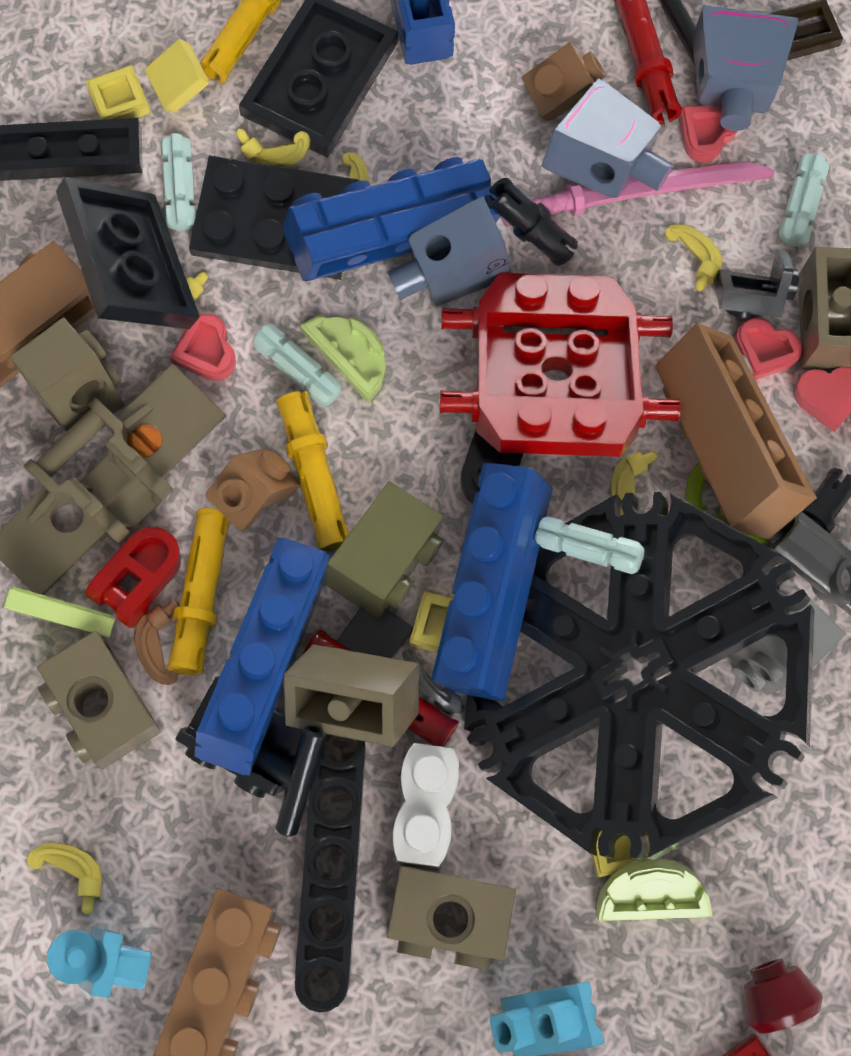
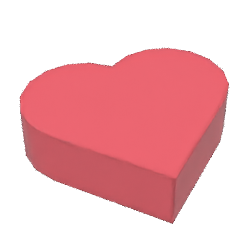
[679,105,737,163]
[169,314,236,381]
[734,317,803,380]
[794,367,851,432]

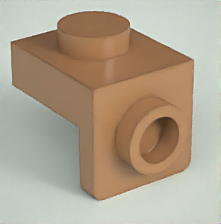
[521,42,606,121]
[206,448,300,530]

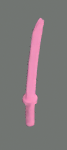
[501,162,775,227]

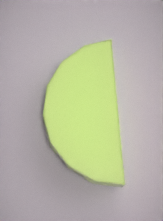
[300,315,386,404]
[2,586,115,638]
[596,858,713,921]

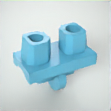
[46,927,152,998]
[490,981,605,1056]

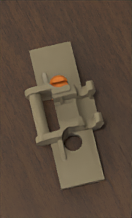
[0,364,226,595]

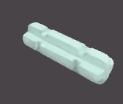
[161,133,196,232]
[779,153,829,248]
[253,324,342,407]
[535,516,645,574]

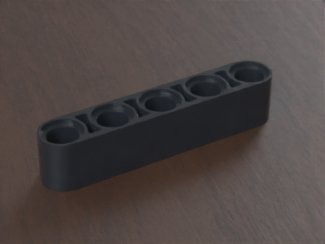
[294,734,366,1013]

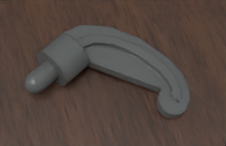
[402,648,465,715]

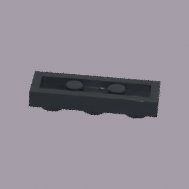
[0,118,143,181]

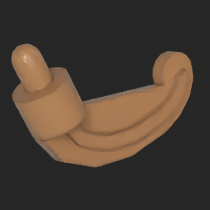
[134,601,179,685]

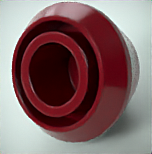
[744,958,823,1034]

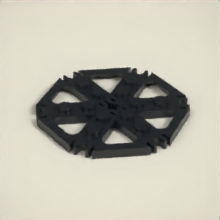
[464,492,815,861]

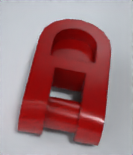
[85,527,181,628]

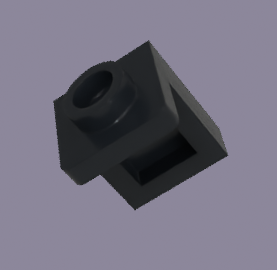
[715,250,799,318]

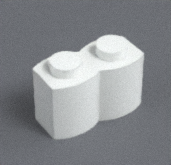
[393,743,459,869]

